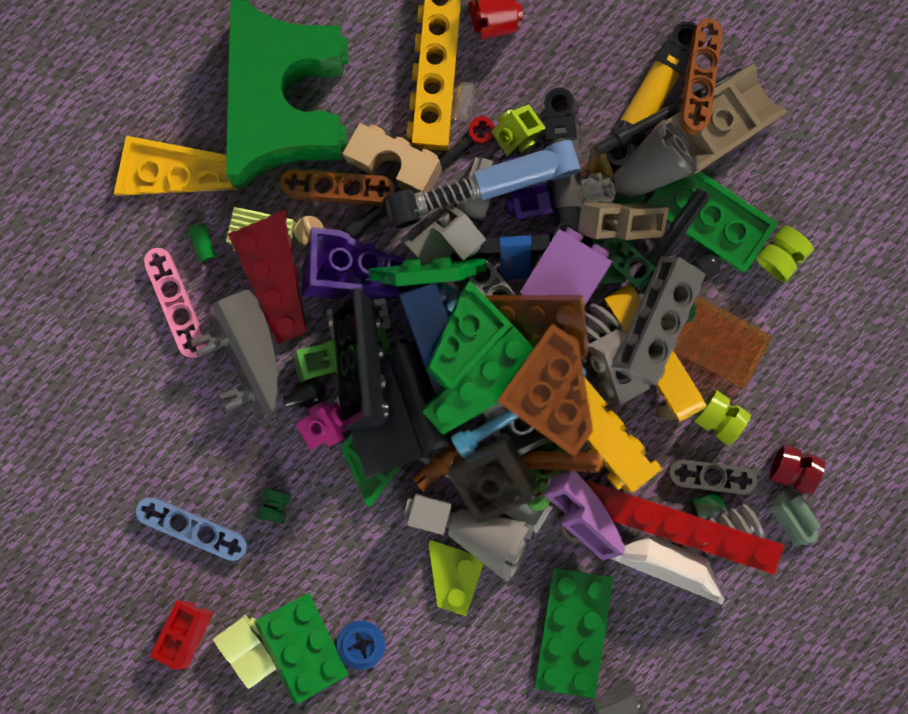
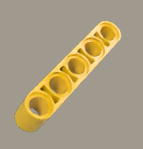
[604,283,707,423]

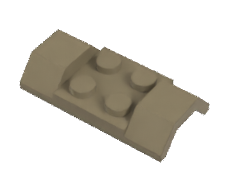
[666,64,787,176]

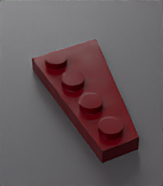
[228,210,307,344]

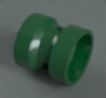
[255,487,292,524]

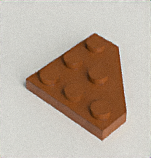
[498,324,593,457]

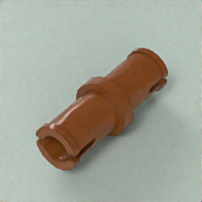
[411,442,462,493]

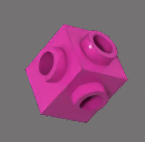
[296,401,348,450]

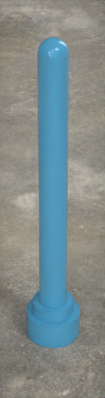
[451,368,585,458]

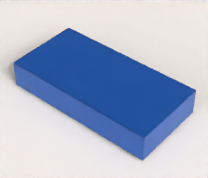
[500,236,532,280]

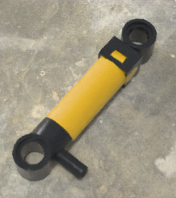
[601,21,697,171]

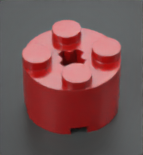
[468,0,523,40]

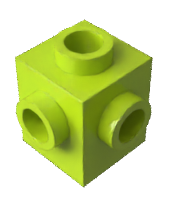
[491,104,546,156]

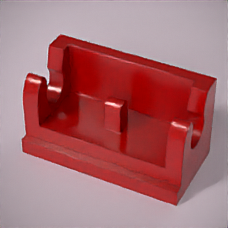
[150,600,214,670]

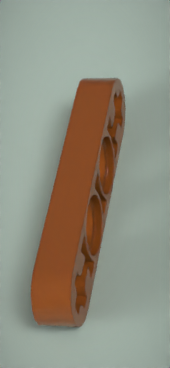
[679,18,723,135]
[280,169,396,206]

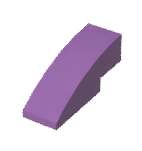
[544,471,625,560]

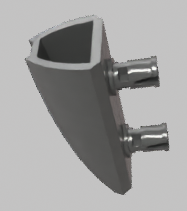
[191,288,277,420]

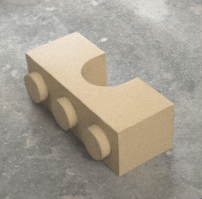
[343,123,442,194]

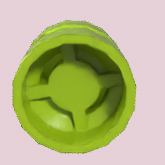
[756,225,814,282]
[693,390,751,446]

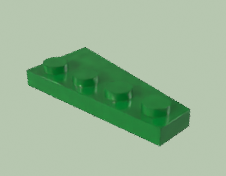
[421,326,534,434]

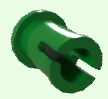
[187,223,216,263]

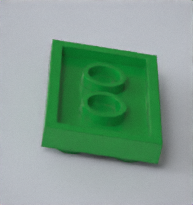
[253,593,349,705]

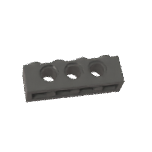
[612,257,706,386]

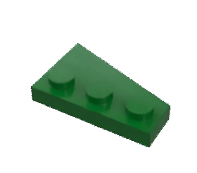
[426,280,512,391]

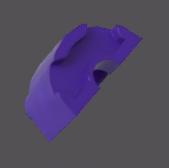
[506,157,552,219]

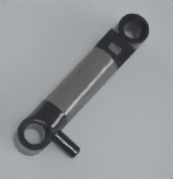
[544,87,587,245]

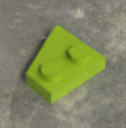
[429,539,483,616]

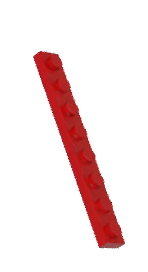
[538,470,784,575]

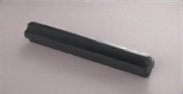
[630,188,710,293]

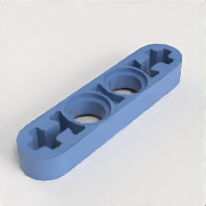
[136,497,248,561]

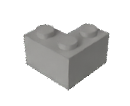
[400,205,486,264]

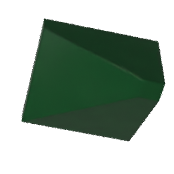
[689,492,727,519]

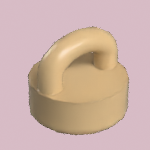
[294,216,324,246]

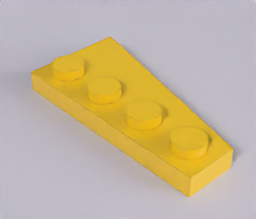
[114,136,239,196]

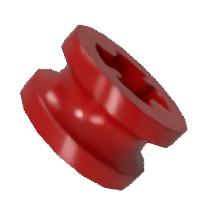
[468,116,495,145]

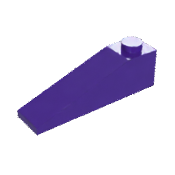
[302,227,406,299]

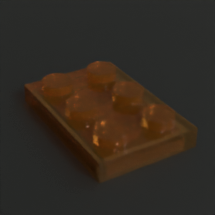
[673,296,773,389]

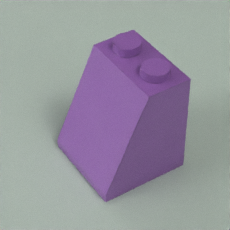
[520,227,612,306]

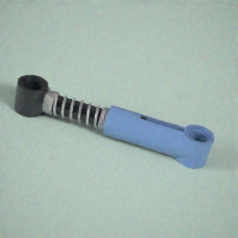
[383,140,581,229]

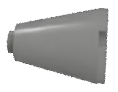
[446,508,534,581]

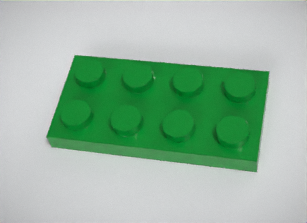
[646,171,778,274]
[534,567,614,699]

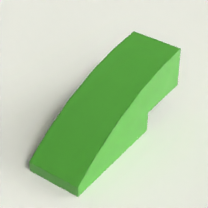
[291,328,390,383]

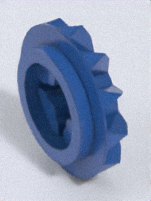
[337,620,385,670]

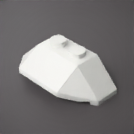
[610,534,724,604]

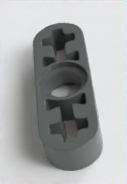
[668,459,757,494]

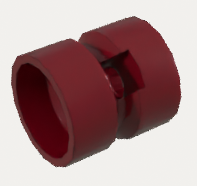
[769,444,826,496]

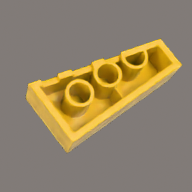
[584,377,662,493]

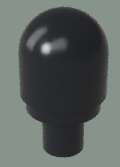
[691,253,721,282]
[283,381,325,408]

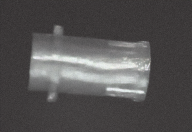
[452,82,477,122]

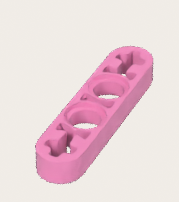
[144,248,207,358]

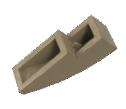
[578,203,669,240]

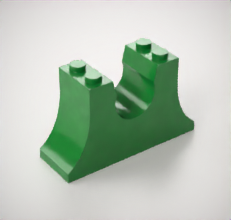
[226,0,349,189]

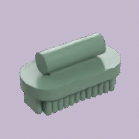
[769,489,821,546]

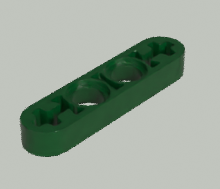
[601,237,696,323]

